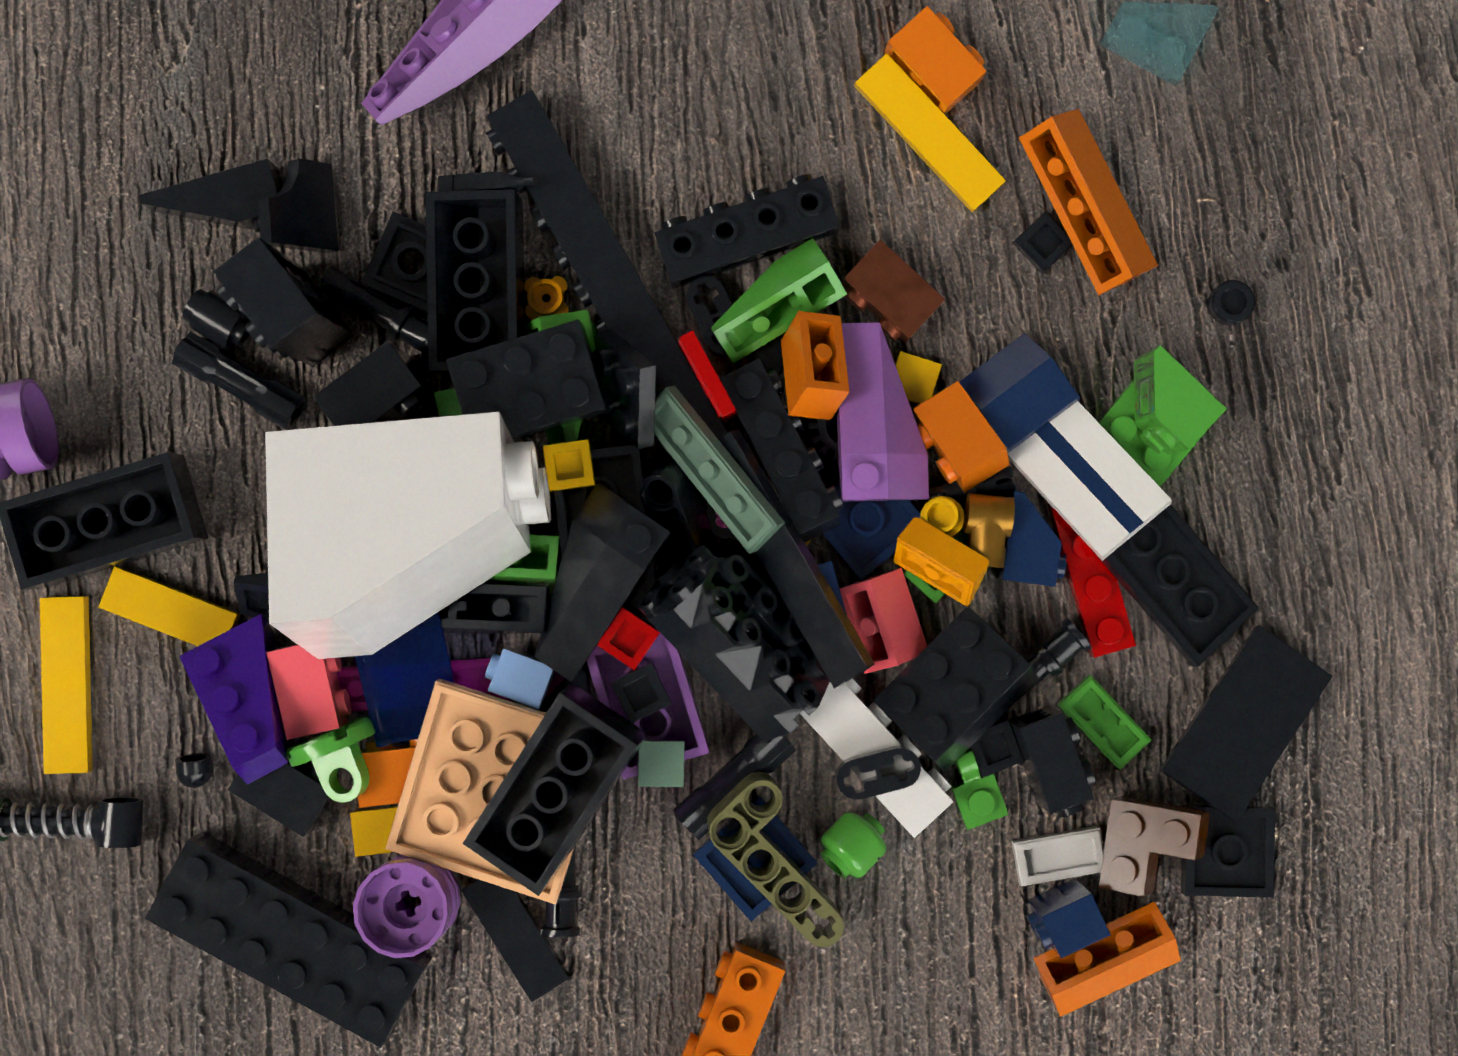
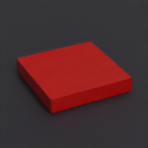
[678,330,736,423]

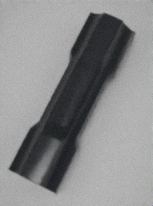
[171,331,308,430]
[673,734,796,840]

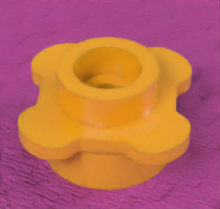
[524,276,569,320]

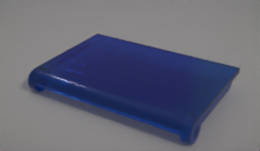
[355,612,455,747]

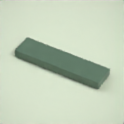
[654,385,785,554]

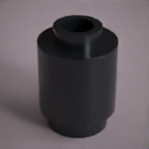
[182,289,250,350]

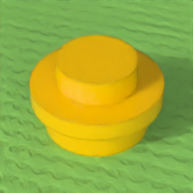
[920,496,965,538]

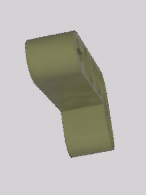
[707,771,844,947]

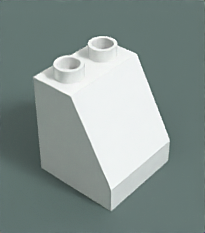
[265,412,551,659]

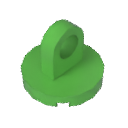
[285,717,376,803]

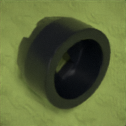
[175,753,213,788]

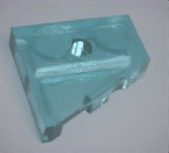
[1099,2,1219,86]

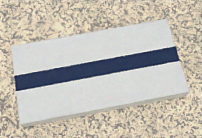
[1007,401,1172,561]

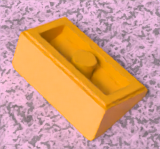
[893,517,989,606]

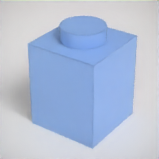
[485,646,555,709]

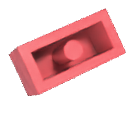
[839,568,927,674]
[266,644,352,740]

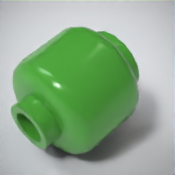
[820,812,886,879]

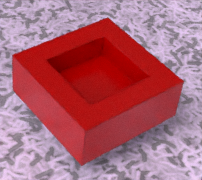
[597,607,660,671]

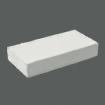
[1011,826,1104,886]

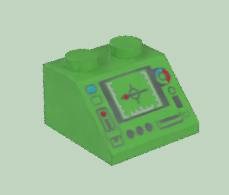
[1134,345,1227,455]

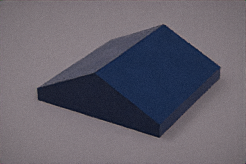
[959,333,1080,452]

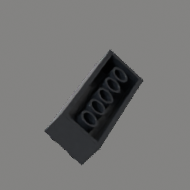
[145,832,433,1048]

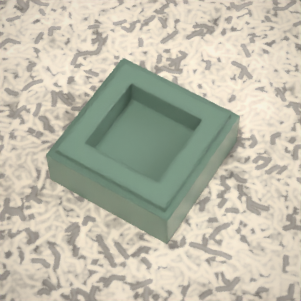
[638,739,685,787]

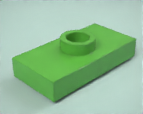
[1056,675,1151,770]

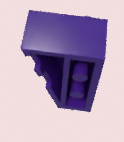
[179,614,288,785]

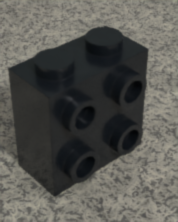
[1008,706,1096,817]

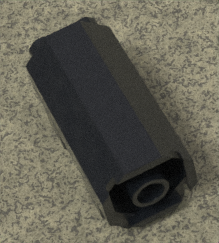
[637,545,830,742]

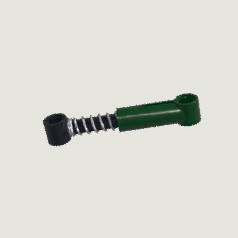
[0,797,144,848]

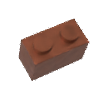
[842,240,945,343]

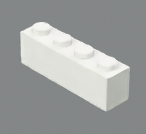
[800,679,953,838]

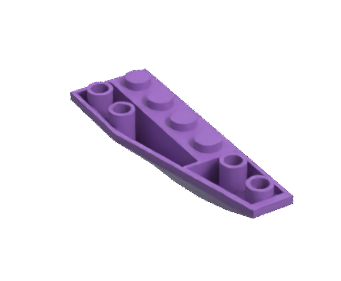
[361,0,562,125]

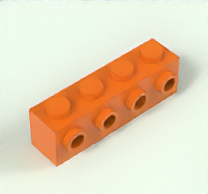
[1019,108,1158,296]
[681,942,786,1056]

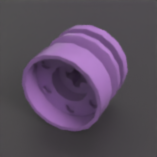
[0,378,59,480]
[353,854,461,958]

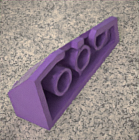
[837,322,929,502]

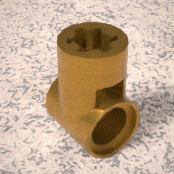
[964,493,1015,568]

